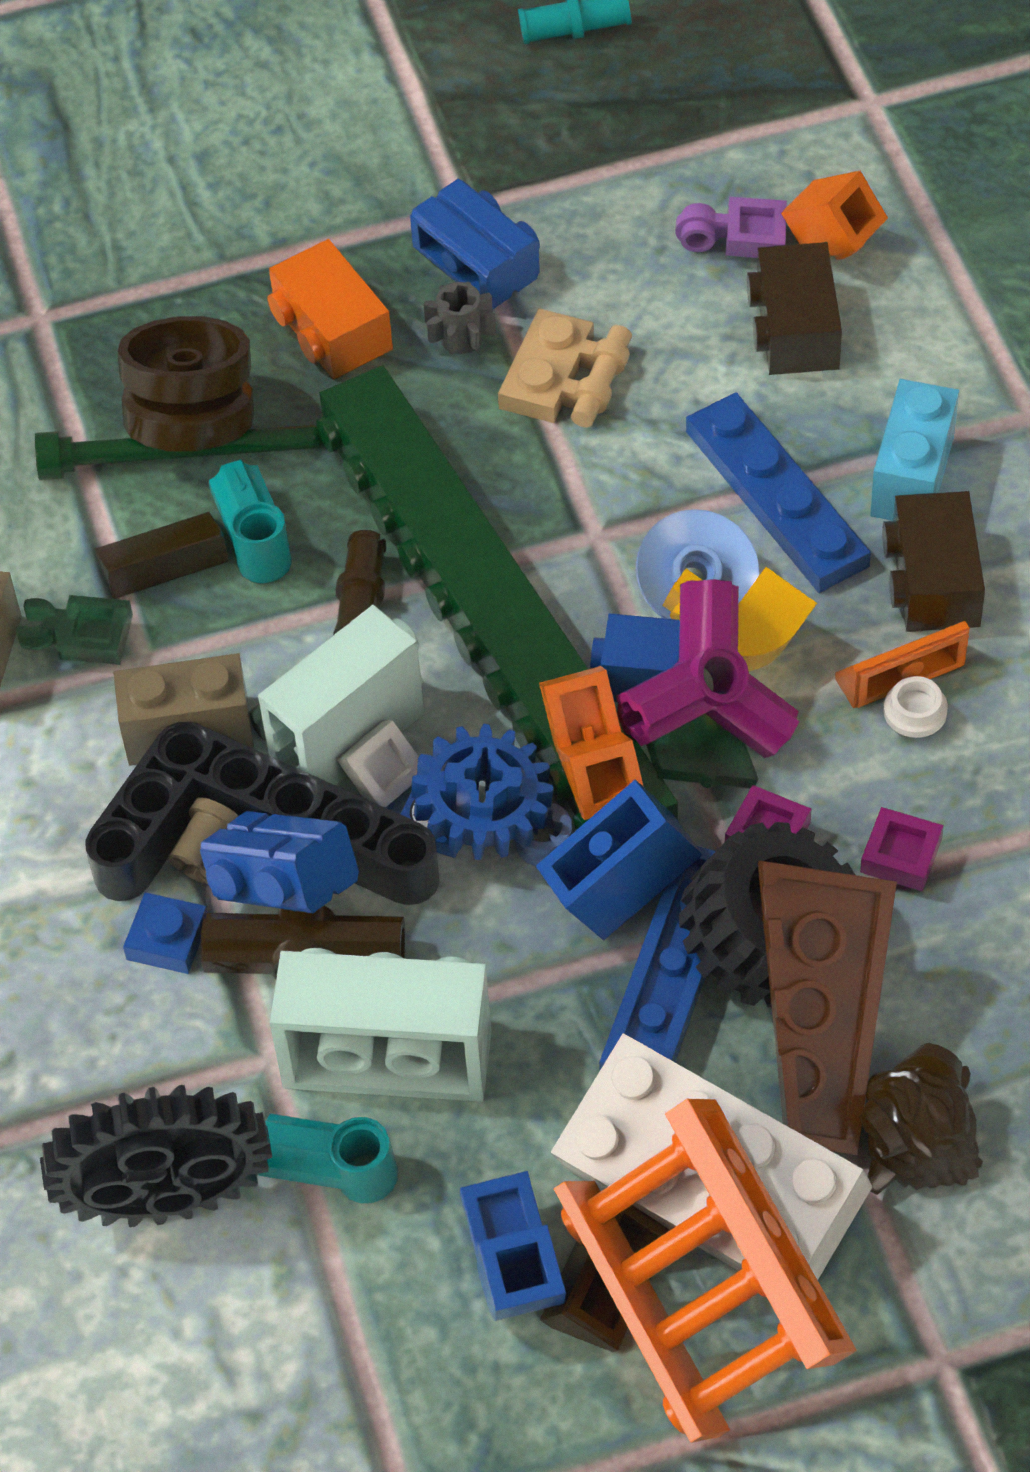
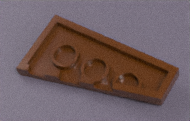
[758,861,897,1155]

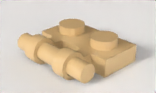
[498,308,632,428]

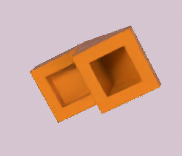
[539,666,644,820]

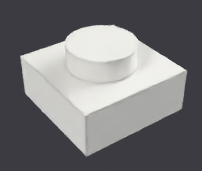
[336,720,419,808]

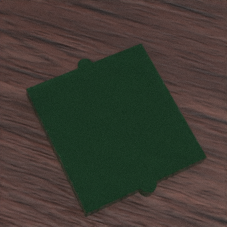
[646,714,759,788]

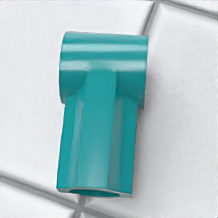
[209,460,292,583]
[258,1114,398,1203]

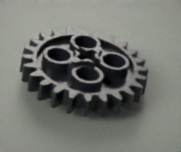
[40,1085,272,1227]

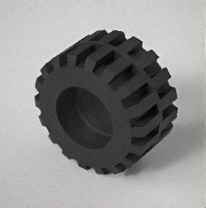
[679,822,855,1007]

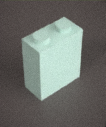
[258,605,425,785]

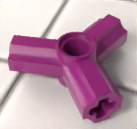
[616,579,800,758]

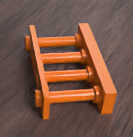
[554,1098,857,1443]

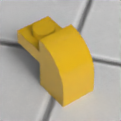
[662,567,817,671]

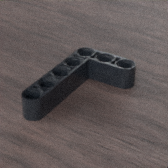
[85,722,440,905]

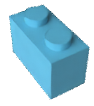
[870,379,959,521]

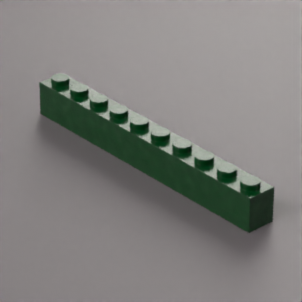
[316,365,678,830]

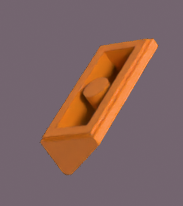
[835,621,970,709]

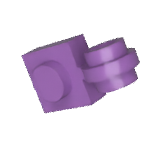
[675,196,787,258]

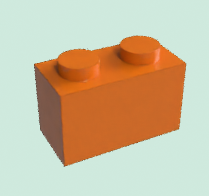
[267,239,393,380]

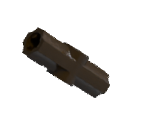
[201,905,406,979]

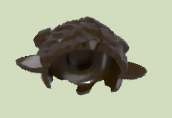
[859,1043,983,1195]

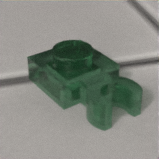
[16,595,133,665]

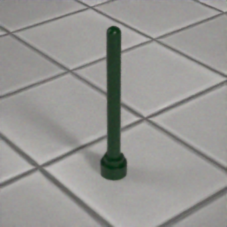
[35,425,322,481]

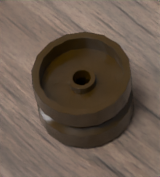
[117,316,254,451]

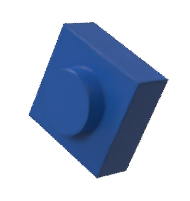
[123,892,208,974]

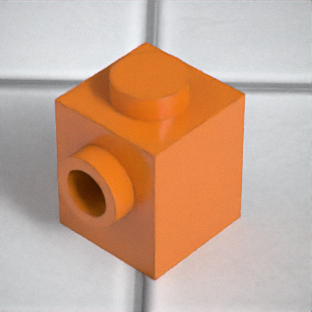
[781,170,888,260]

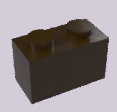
[747,242,842,375]
[882,491,985,632]

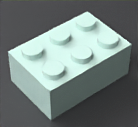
[270,948,492,1102]

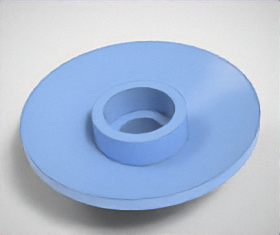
[636,509,759,619]

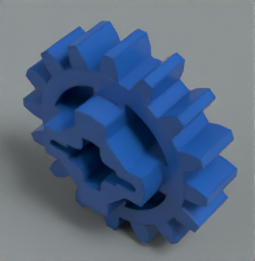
[411,724,553,860]

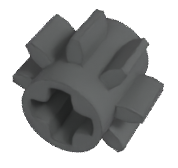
[424,282,496,354]

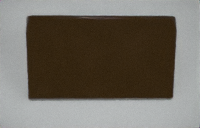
[94,512,229,599]
[540,1205,670,1352]

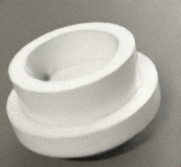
[883,676,948,738]

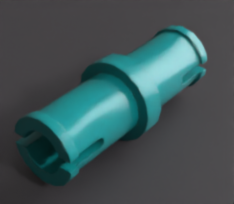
[518,0,632,45]

